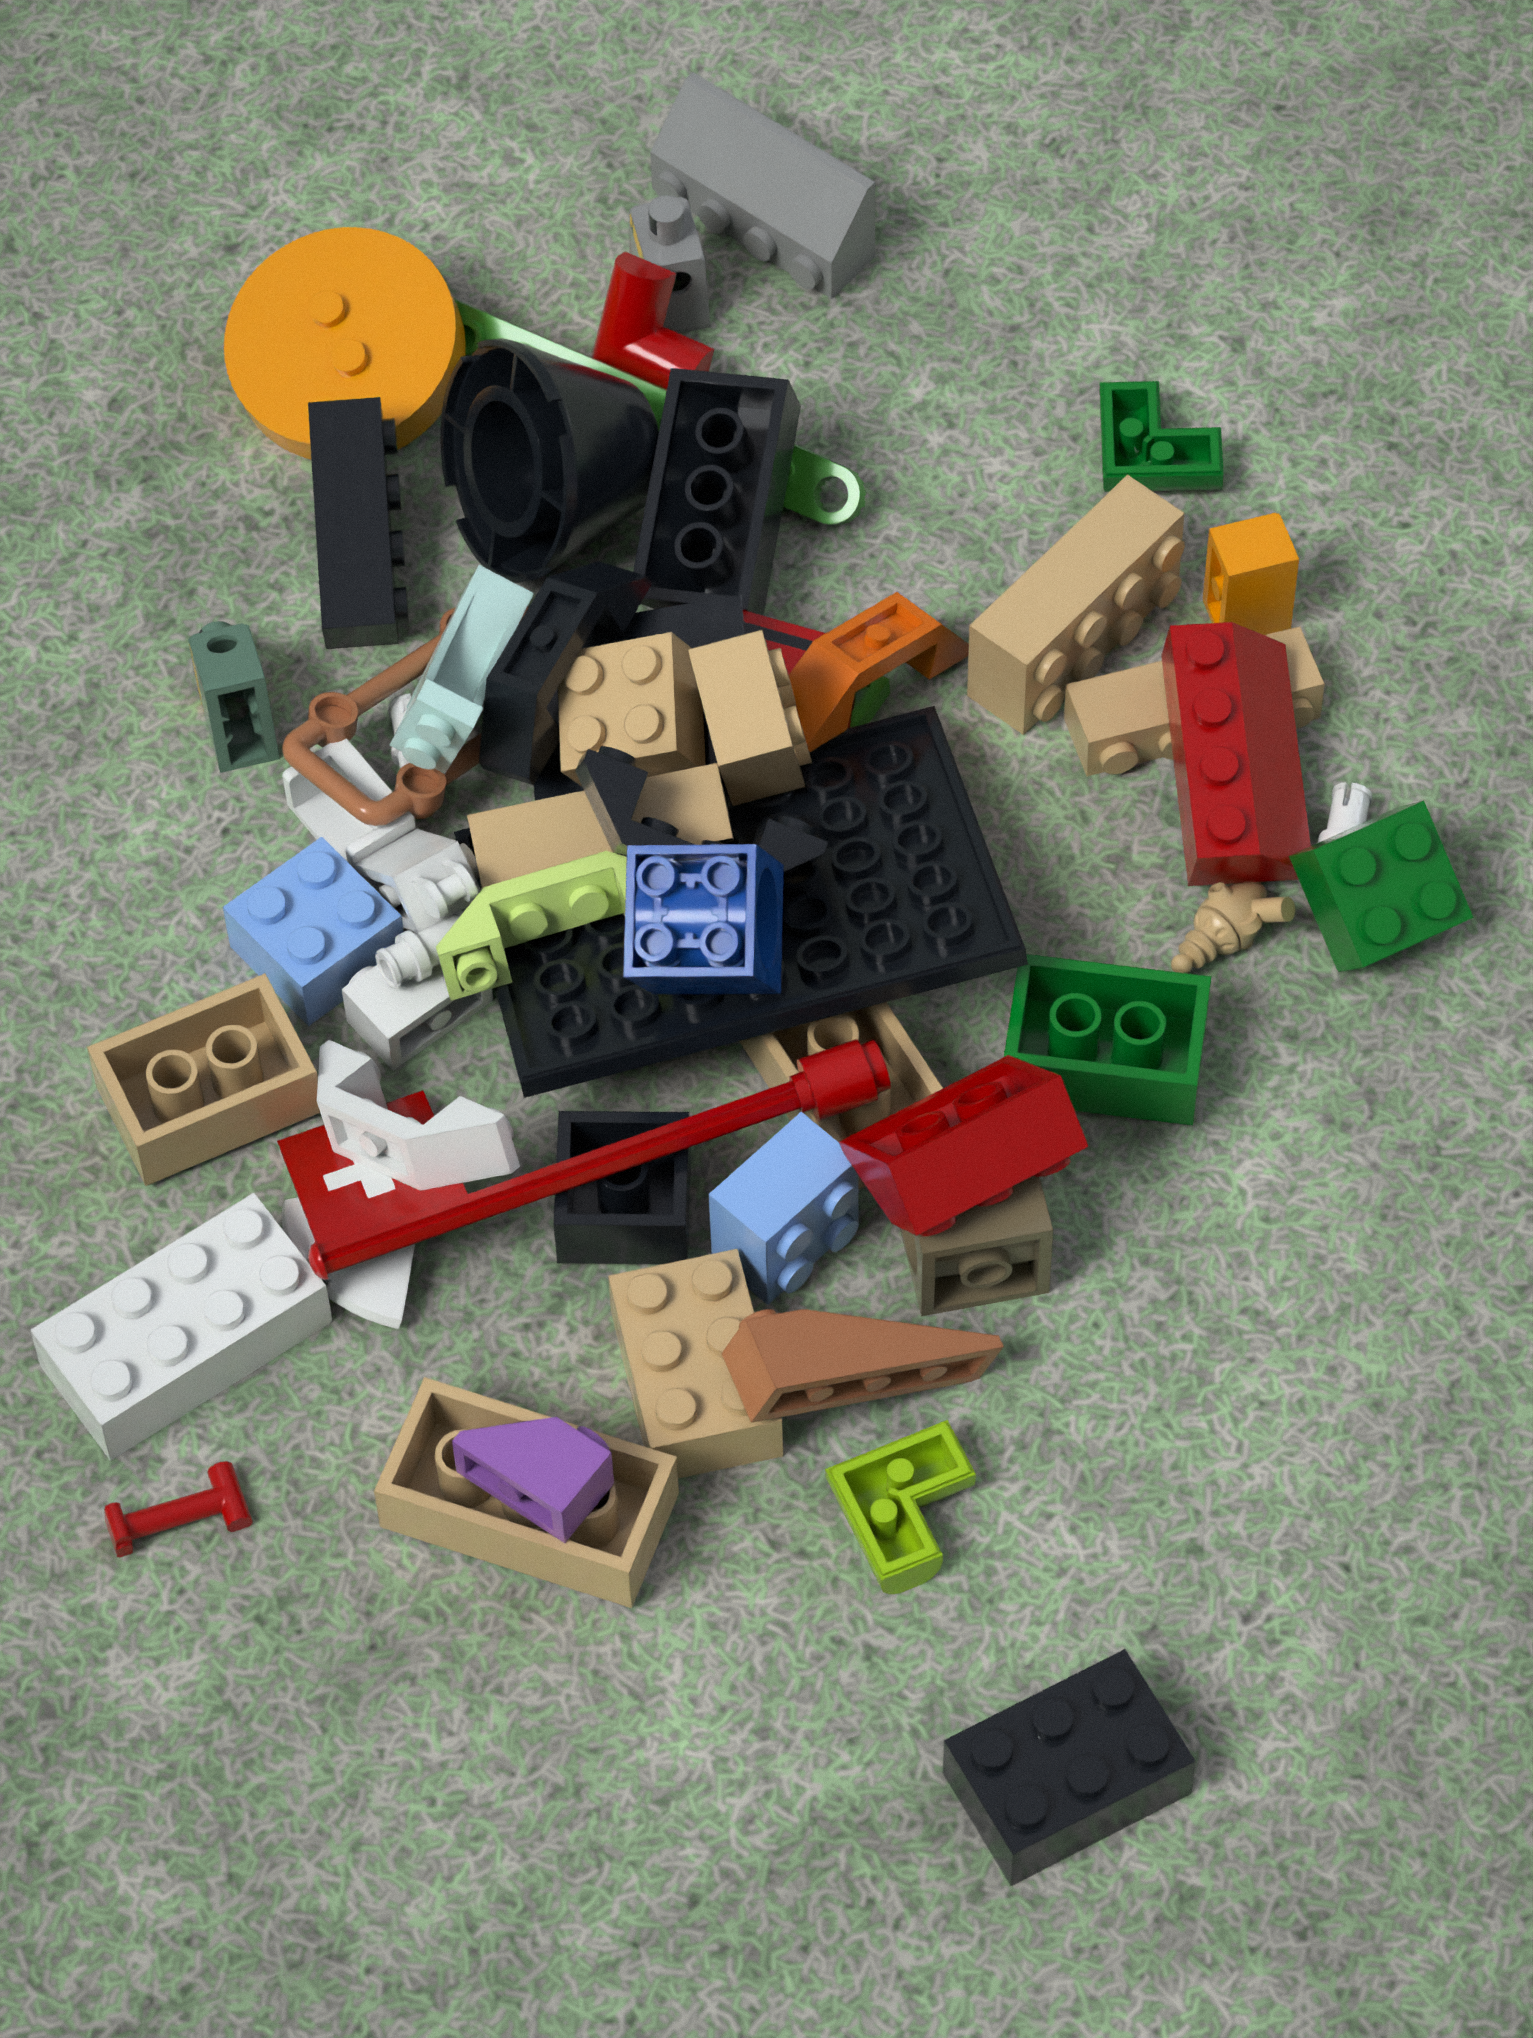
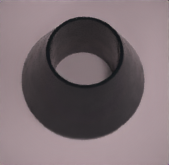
[440,338,659,583]

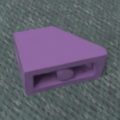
[452,1417,614,1543]

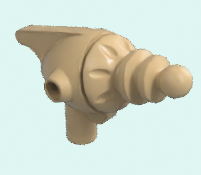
[1171,882,1295,973]

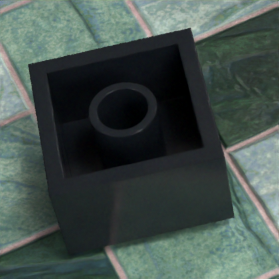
[553,1111,691,1264]

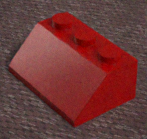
[839,1055,1089,1236]

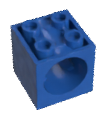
[623,844,784,994]

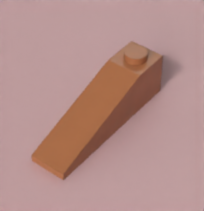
[721,1309,1004,1423]

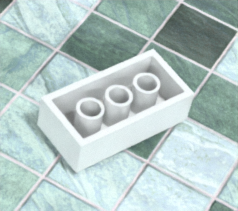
[30,1193,333,1461]

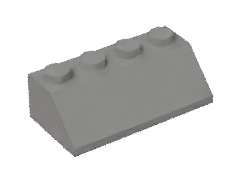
[650,72,875,299]

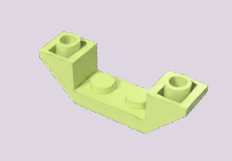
[436,851,627,1001]

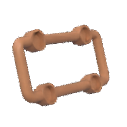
[282,606,529,826]

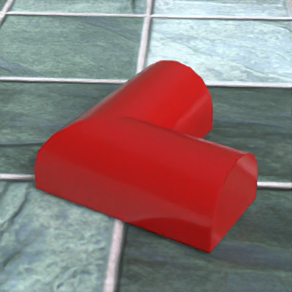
[592,252,714,389]

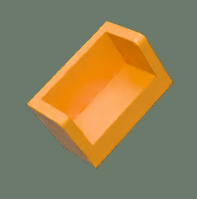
[1202,513,1299,635]

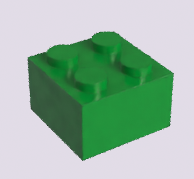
[1289,801,1474,972]

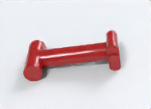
[104,1461,253,1558]

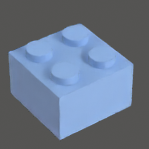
[223,837,404,1026]
[709,1112,859,1305]

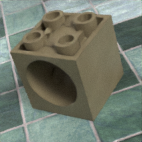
[900,1175,1053,1316]

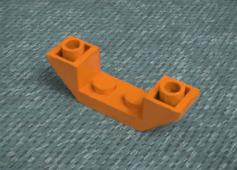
[789,592,969,752]

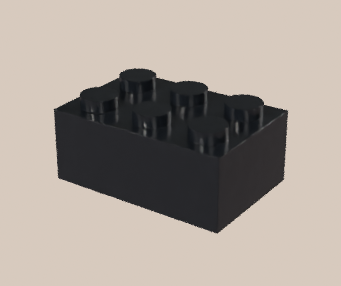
[943,1649,1196,1886]

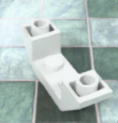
[317,1040,520,1191]

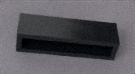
[308,397,409,649]

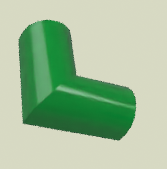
[1099,381,1224,492]

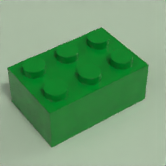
[1004,954,1212,1126]

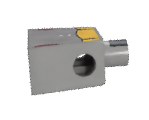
[629,195,710,333]

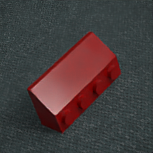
[1161,622,1311,886]

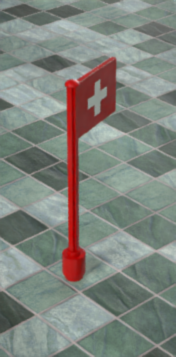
[277,1039,891,1280]

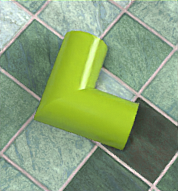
[825,1420,976,1595]

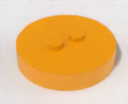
[224,227,466,460]

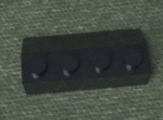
[633,368,801,616]

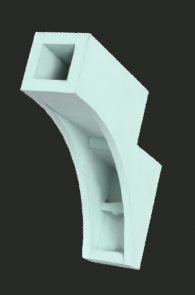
[390,565,534,774]

